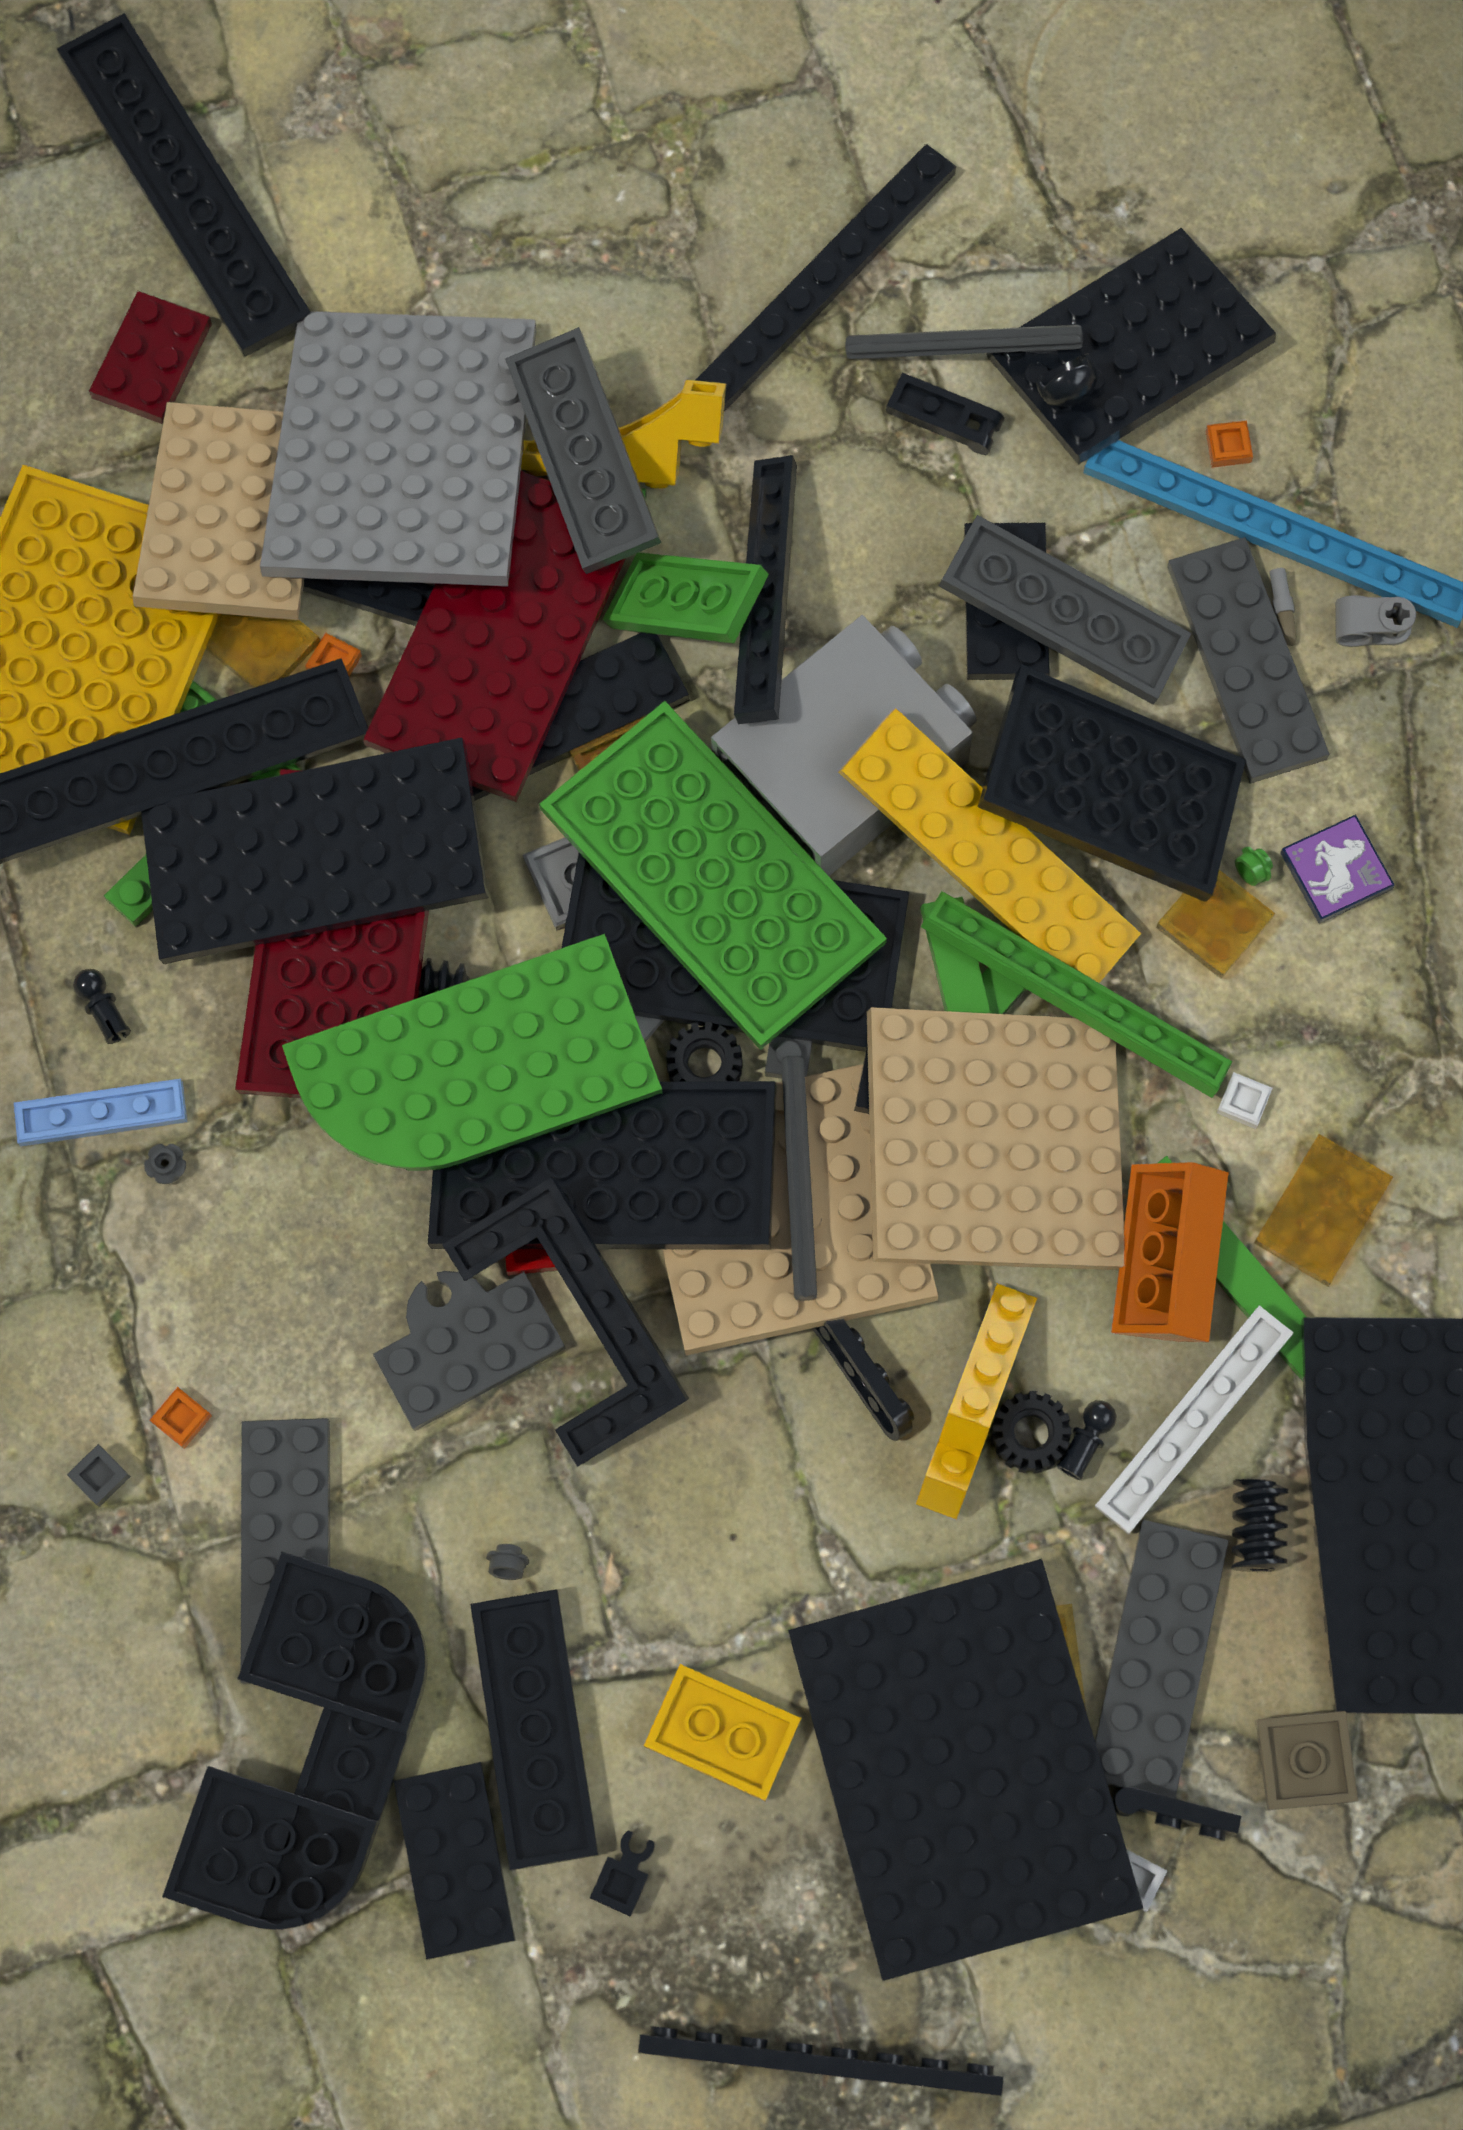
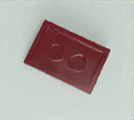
[89,291,212,424]

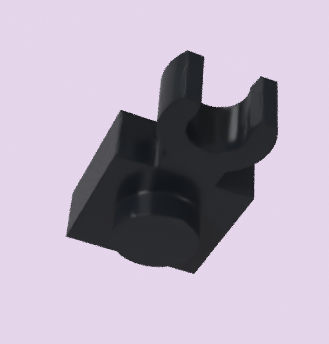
[590,1830,655,1917]

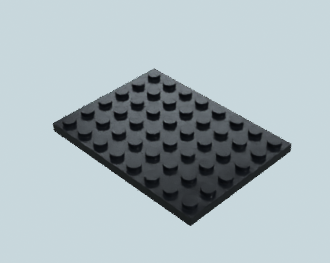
[788,1559,1144,1981]

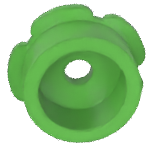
[1235,847,1273,886]

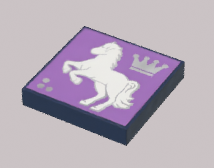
[1280,814,1395,924]

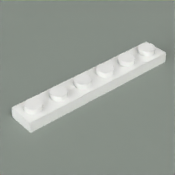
[1095,1305,1293,1535]

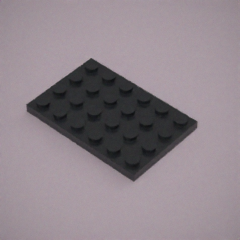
[986,228,1276,465]
[978,665,1246,902]

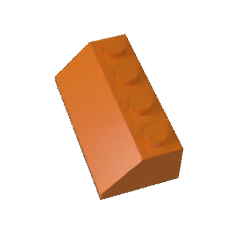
[1111,1162,1229,1342]

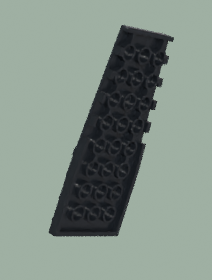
[1301,1317,1463,1715]

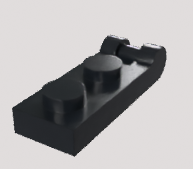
[886,372,1005,455]
[1112,1787,1242,1842]

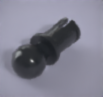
[73,969,131,1044]
[1057,1400,1117,1480]

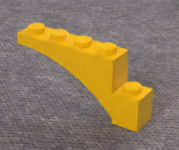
[521,380,726,489]
[916,1283,1037,1520]

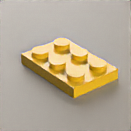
[644,1664,801,1802]

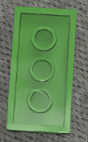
[603,552,769,644]

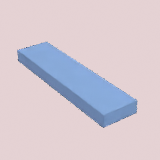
[14,1078,187,1147]

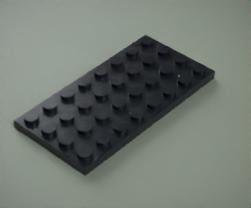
[141,737,489,964]
[561,853,909,1052]
[428,1081,777,1250]

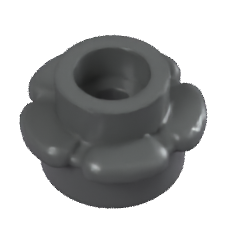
[144,1144,186,1184]
[486,1544,529,1580]

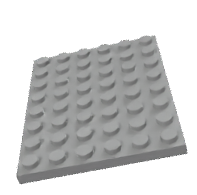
[260,311,536,586]

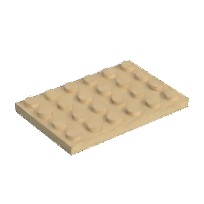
[133,402,305,620]

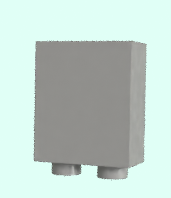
[711,614,977,876]

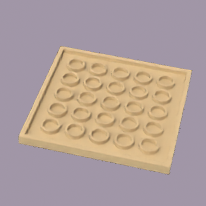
[867,1007,1124,1270]
[662,1064,938,1355]

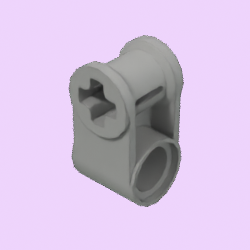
[1335,595,1416,647]

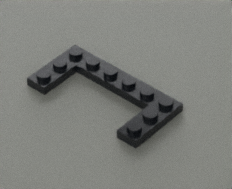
[442,1176,689,1467]

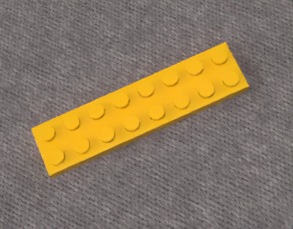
[838,708,1141,983]

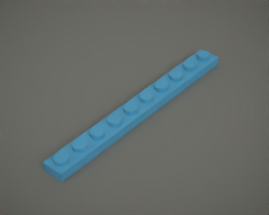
[1083,440,1463,628]

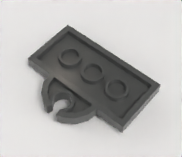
[373,1271,566,1431]

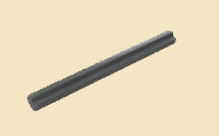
[845,325,1083,359]
[781,1056,817,1301]

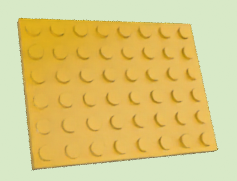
[0,465,220,835]

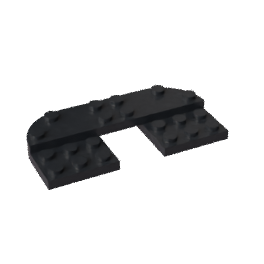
[162,1552,428,1930]

